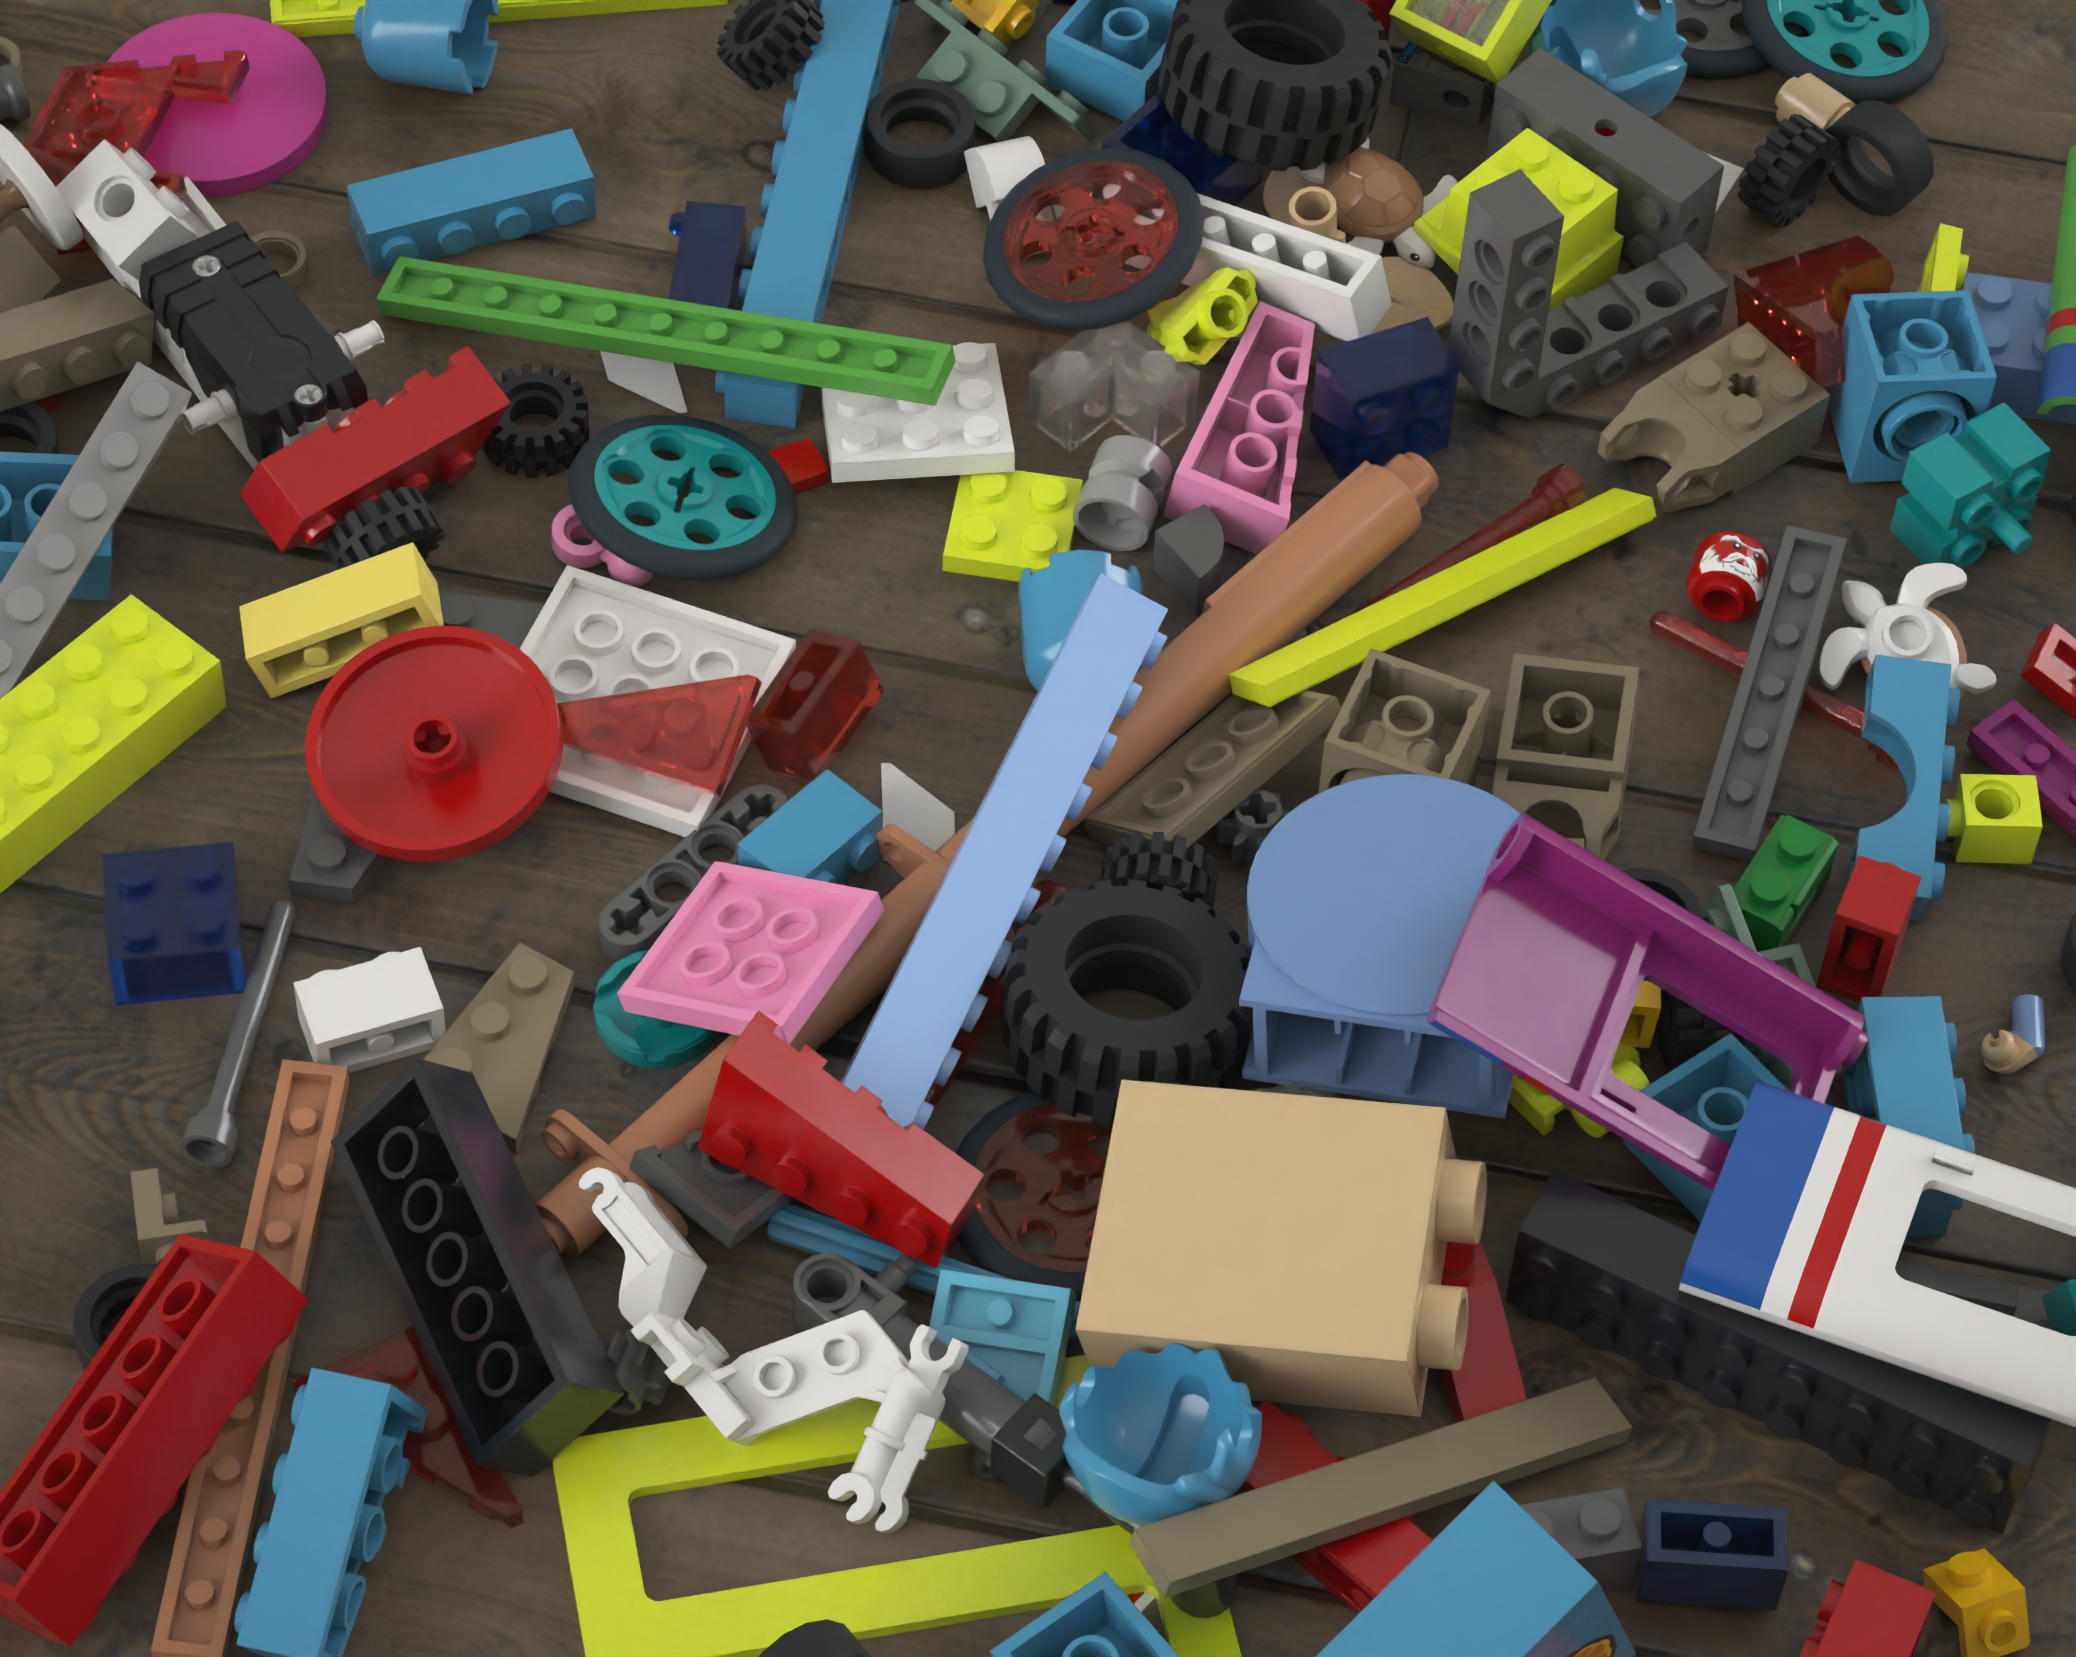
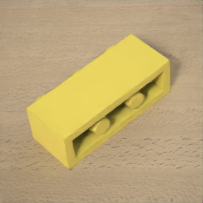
[239,542,444,699]

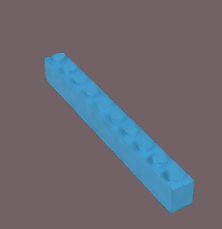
[715,0,900,429]

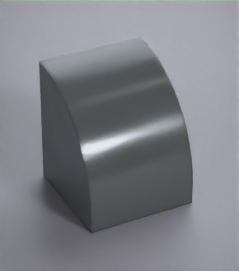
[1152,504,1224,616]

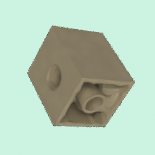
[1318,649,1491,794]

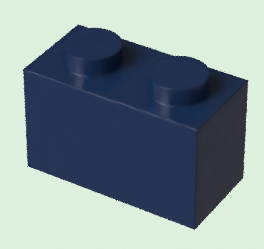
[1636,1498,1789,1610]

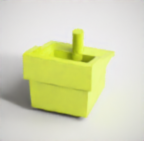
[1413,128,1624,311]

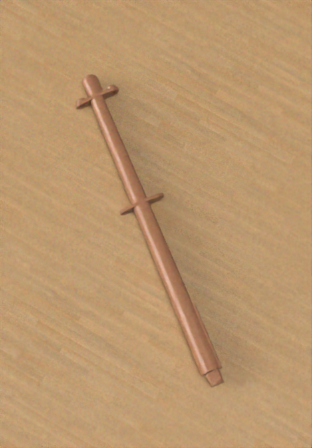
[535,452,1439,1258]

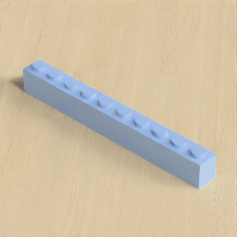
[840,573,1168,1130]

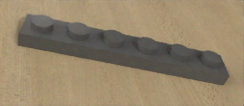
[1693,525,1847,862]

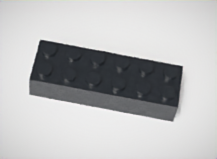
[331,1058,624,1477]

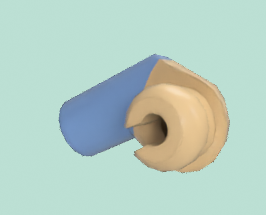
[1980,994,2045,1074]

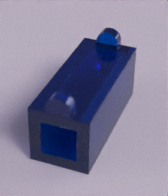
[669,201,746,310]

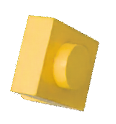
[951,0,1040,47]
[1922,1548,2030,1657]

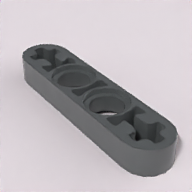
[598,784,788,962]

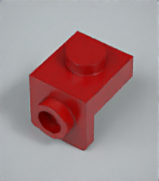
[2020,622,2076,719]

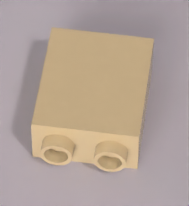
[1076,1080,1487,1417]

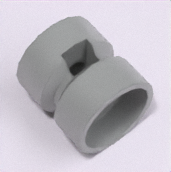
[1073,435,1173,551]

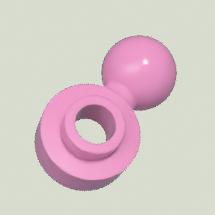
[551,504,654,588]

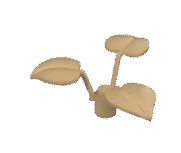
[1227,167,1454,344]

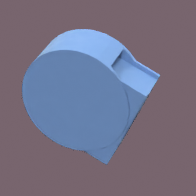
[1239,774,1521,1119]

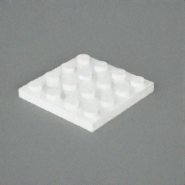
[520,565,796,837]

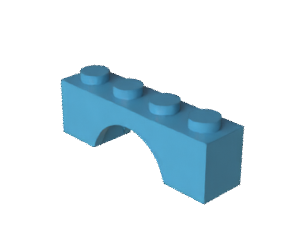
[1848,655,1960,921]

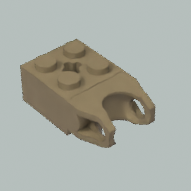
[1597,322,1830,512]
[1492,653,1639,860]

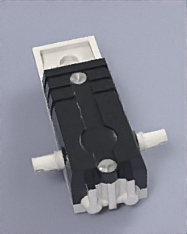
[83,176,385,470]

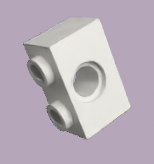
[56,139,198,281]

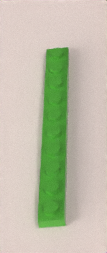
[376,256,956,406]

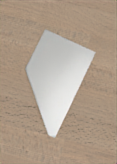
[600,351,688,414]
[881,763,955,861]

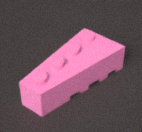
[1163,301,1315,555]

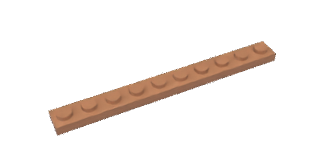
[151,1059,350,1657]

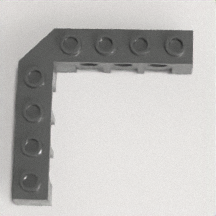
[1447,169,1729,419]

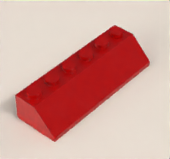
[0,1234,309,1647]

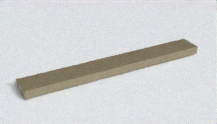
[1129,1377,1633,1598]

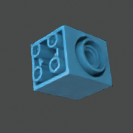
[1826,290,1997,483]

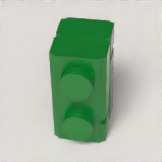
[1733,815,1839,952]

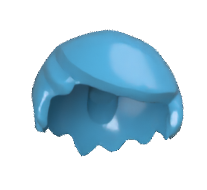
[1529,0,1688,118]
[1059,1343,1262,1526]

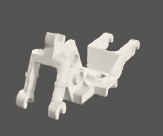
[579,1167,968,1534]

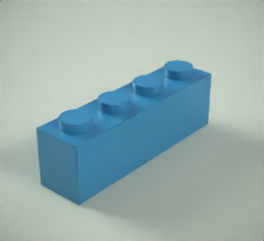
[347,128,596,275]

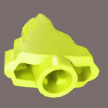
[1147,267,1258,365]

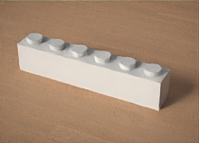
[1050,176,1392,346]

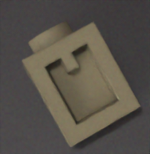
[130,1168,209,1265]

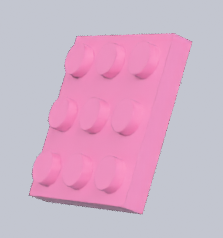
[617,861,885,1045]

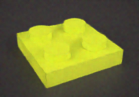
[943,470,1083,582]

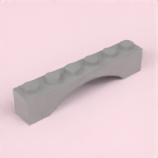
[0,361,192,699]

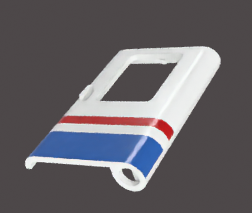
[1679,1081,2076,1428]

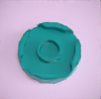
[593,950,719,1069]

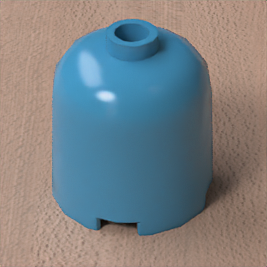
[354,0,499,94]
[1018,550,1143,692]

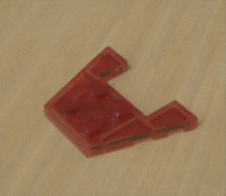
[22,50,250,213]

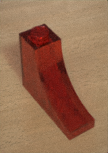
[1733,236,1894,388]

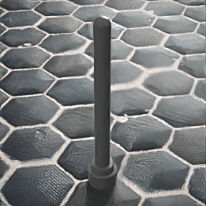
[180,899,296,1168]

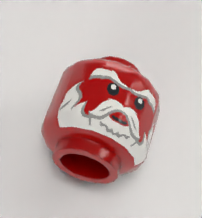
[1686,531,1773,622]

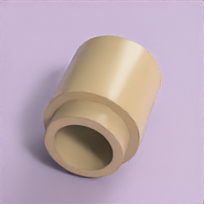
[1775,73,1855,131]

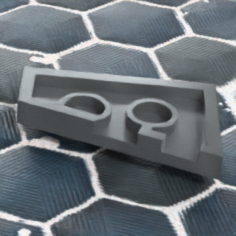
[629,1130,795,1249]

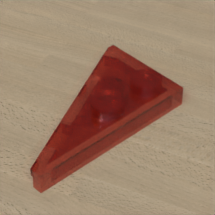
[557,674,762,797]
[293,1326,524,1529]

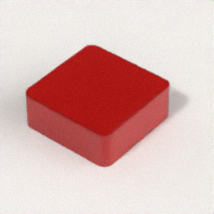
[768,438,829,495]

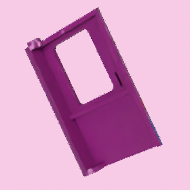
[1427,813,1868,1191]

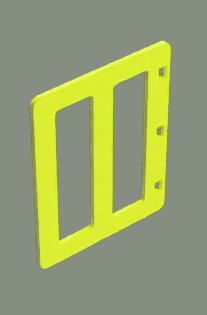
[552,1355,1242,1657]

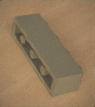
[0,279,155,412]

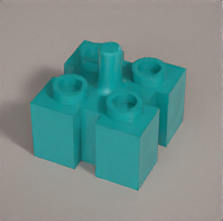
[1890,402,2051,568]

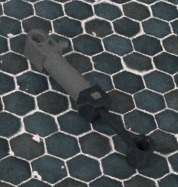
[793,1253,1239,1618]

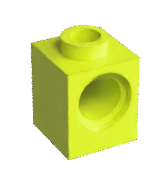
[1943,774,2043,864]

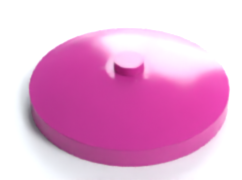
[93,13,328,197]

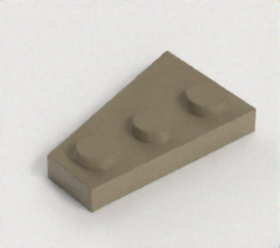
[423,942,575,1154]

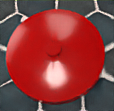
[305,626,563,862]

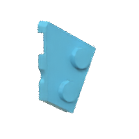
[929,1269,1077,1407]

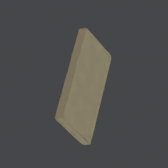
[1083,690,1341,848]

